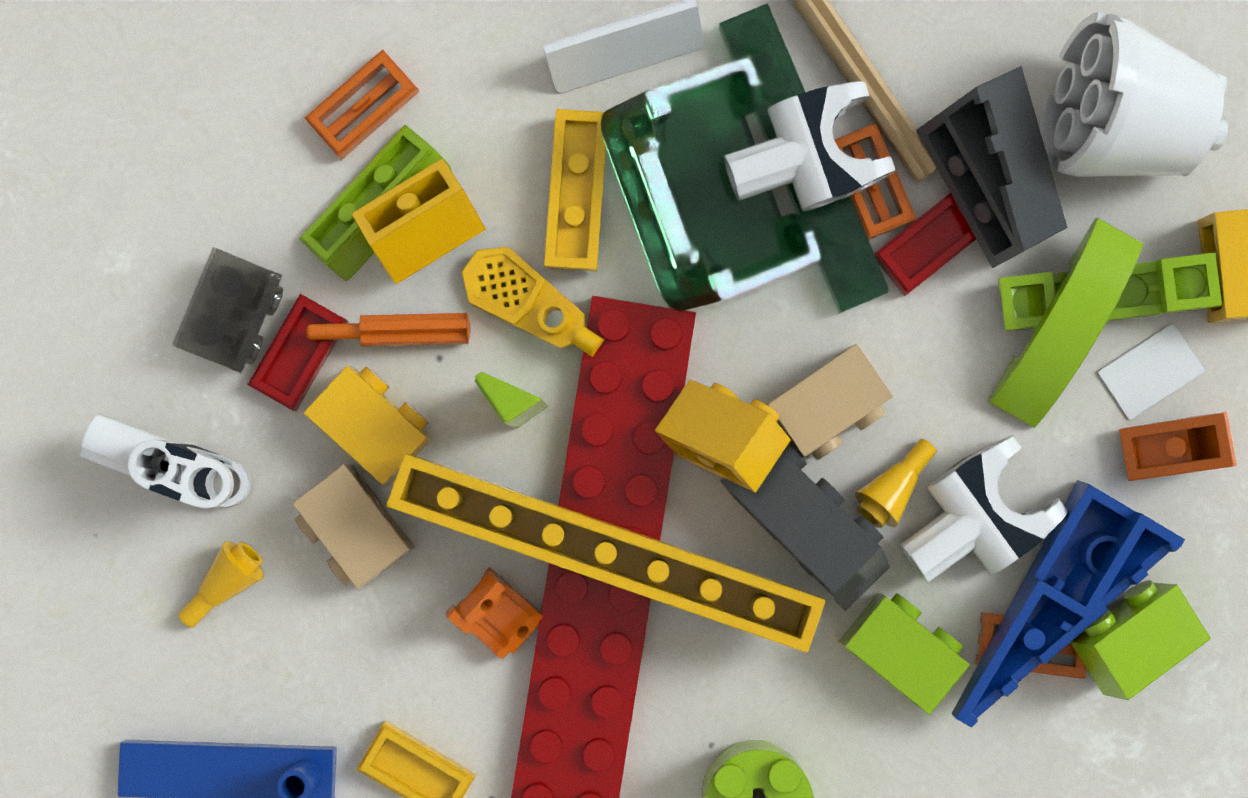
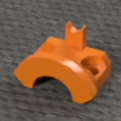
[446,567,543,659]

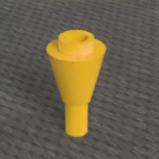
[855,439,937,528]
[178,541,264,628]

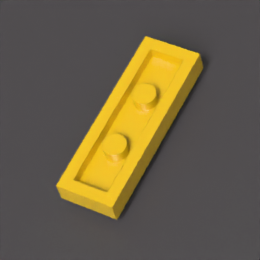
[544,109,609,272]

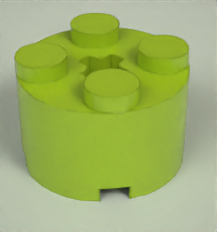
[702,740,814,798]

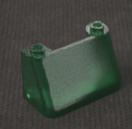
[601,56,822,311]

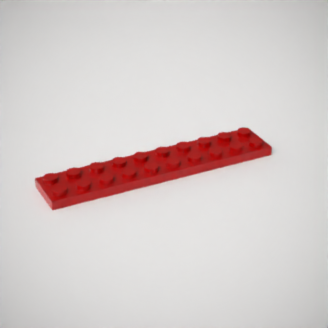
[511,296,696,798]

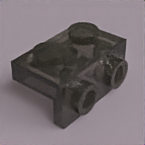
[172,247,283,373]

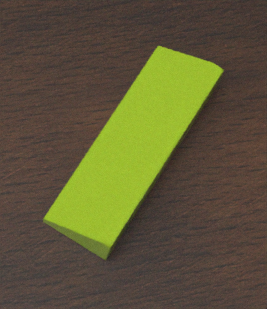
[299,125,451,281]
[474,371,549,428]

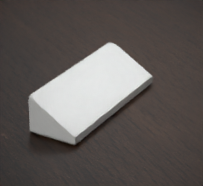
[543,0,704,93]

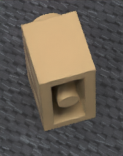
[766,344,893,460]
[292,464,415,589]

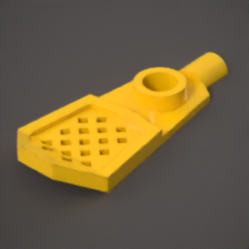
[462,247,604,357]

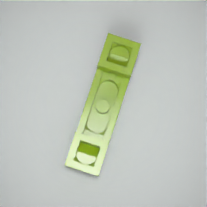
[988,218,1144,428]
[998,252,1222,331]

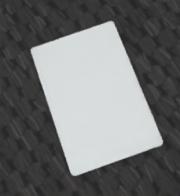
[1098,323,1205,420]

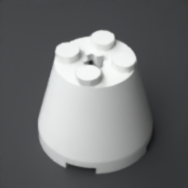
[1039,12,1228,177]

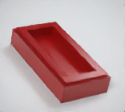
[872,193,976,296]
[247,293,348,411]

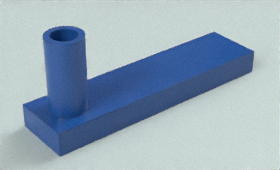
[118,740,337,798]

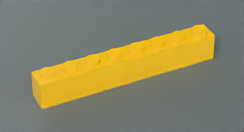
[386,454,826,653]

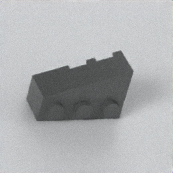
[916,66,1068,268]
[720,444,890,612]

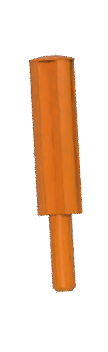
[306,313,470,347]

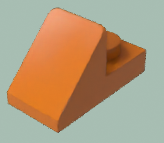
[1119,412,1237,481]

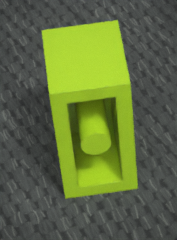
[1070,580,1211,700]
[839,593,970,715]

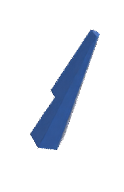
[951,480,1185,727]

